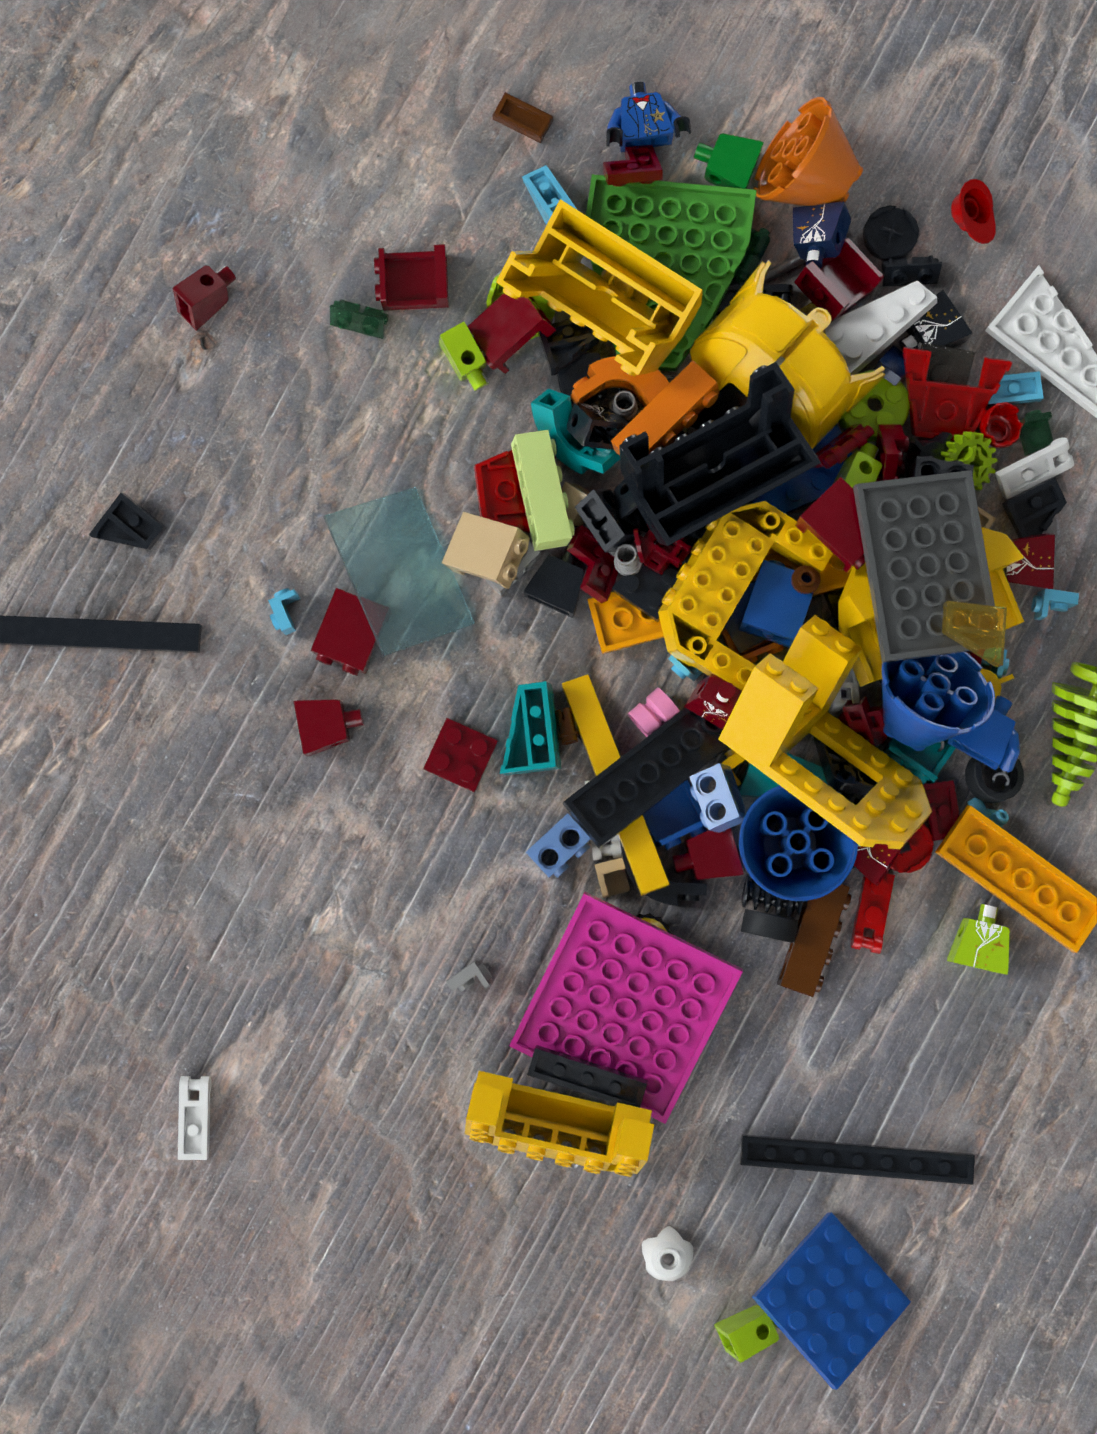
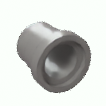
[609,391,638,421]
[614,544,643,576]

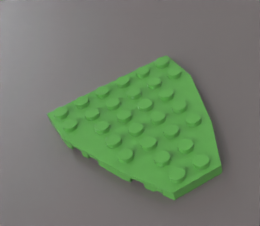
[586,174,757,372]

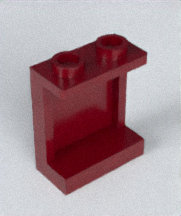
[794,237,884,323]
[374,244,449,311]
[467,293,556,374]
[795,477,866,573]
[310,588,391,676]

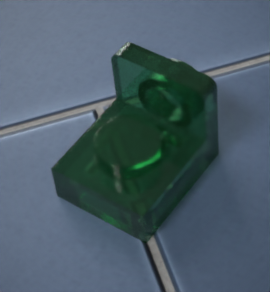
[1020,410,1053,456]

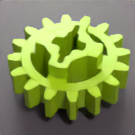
[941,431,997,491]

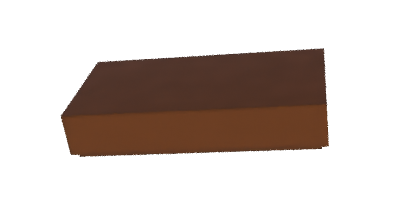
[492,92,553,143]

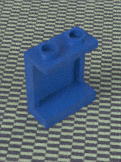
[739,560,814,648]
[643,780,707,850]

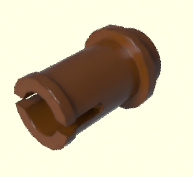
[555,707,580,745]

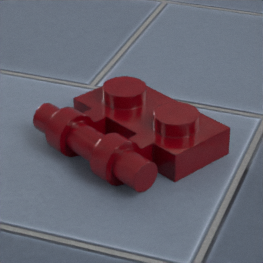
[814,423,875,469]

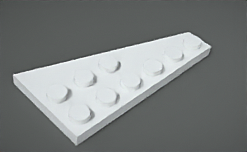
[776,281,937,375]

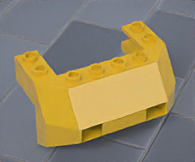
[496,199,702,376]
[838,527,1024,687]

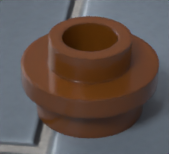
[791,565,821,594]

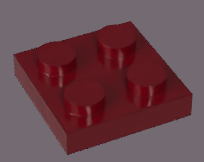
[423,718,498,793]

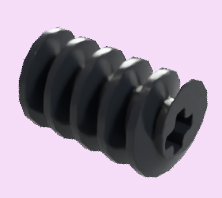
[742,874,803,917]

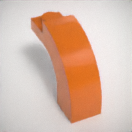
[570,356,670,408]

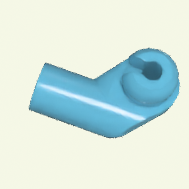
[967,797,1009,827]

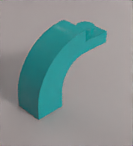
[531,388,620,474]

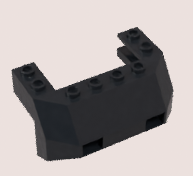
[619,362,821,546]

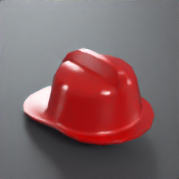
[951,179,996,244]

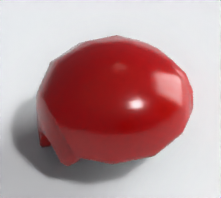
[980,402,1023,449]

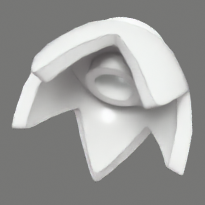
[642,1226,693,1281]

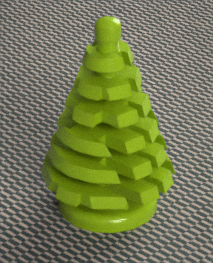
[1051,661,1097,807]

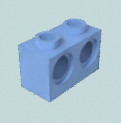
[690,763,747,833]
[526,813,591,878]

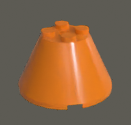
[753,97,863,206]

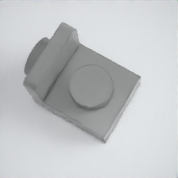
[446,960,492,992]

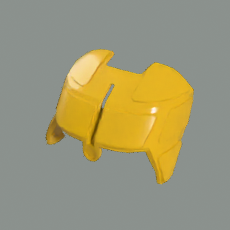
[690,260,885,449]

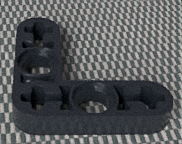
[814,737,877,795]

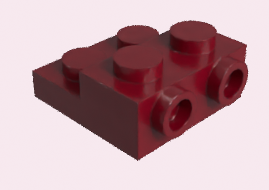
[875,424,909,482]

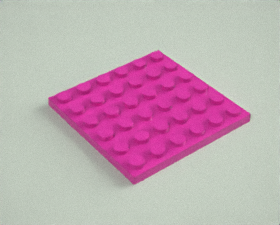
[509,891,743,1124]

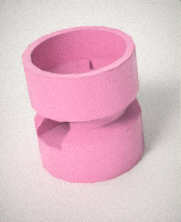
[628,688,680,737]

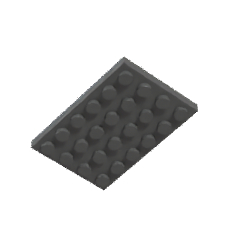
[853,470,1002,663]

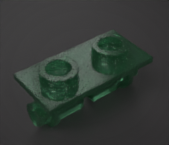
[733,228,770,284]
[330,299,389,339]

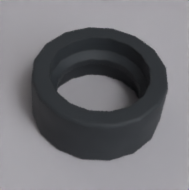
[965,757,1024,803]
[741,909,798,943]

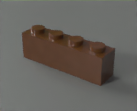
[777,884,852,997]

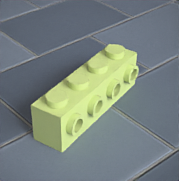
[511,430,574,551]

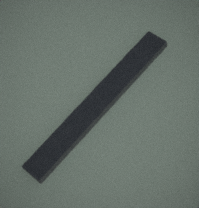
[0,615,202,653]
[740,1134,975,1185]

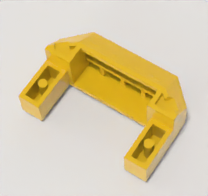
[658,501,833,691]
[465,1071,654,1177]

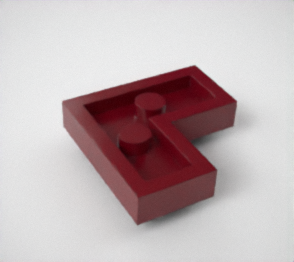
[603,145,663,187]
[567,525,623,603]
[923,780,959,841]

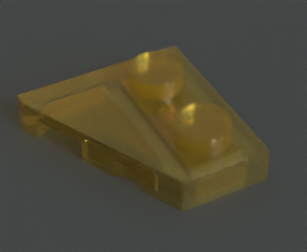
[942,601,1007,667]

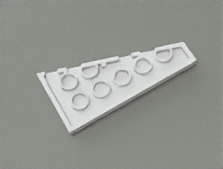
[985,265,1097,418]

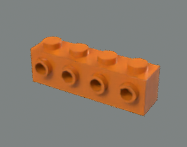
[611,360,719,456]

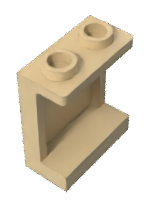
[442,512,530,589]

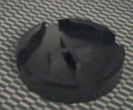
[863,205,919,261]

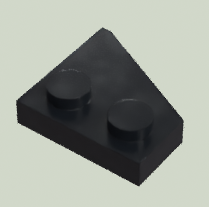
[538,319,599,376]
[1002,477,1067,538]
[89,492,167,550]

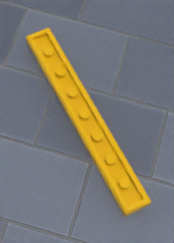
[562,674,669,896]

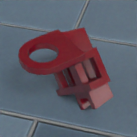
[633,525,691,575]
[838,697,890,747]

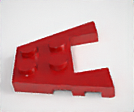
[903,347,1012,441]
[474,450,557,533]

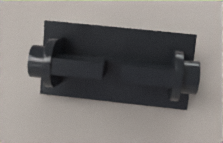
[881,255,942,287]

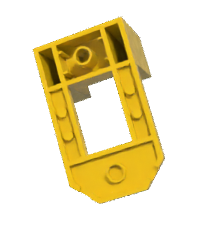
[719,615,932,849]

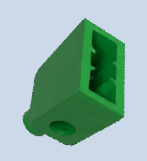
[694,133,764,189]

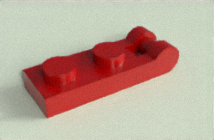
[850,873,895,954]

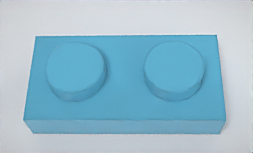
[986,371,1044,407]

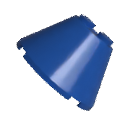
[881,652,995,751]
[739,786,858,901]

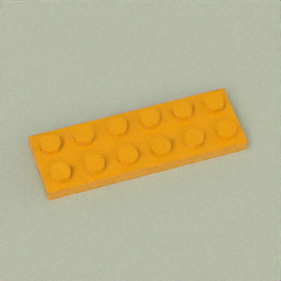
[935,805,1097,953]

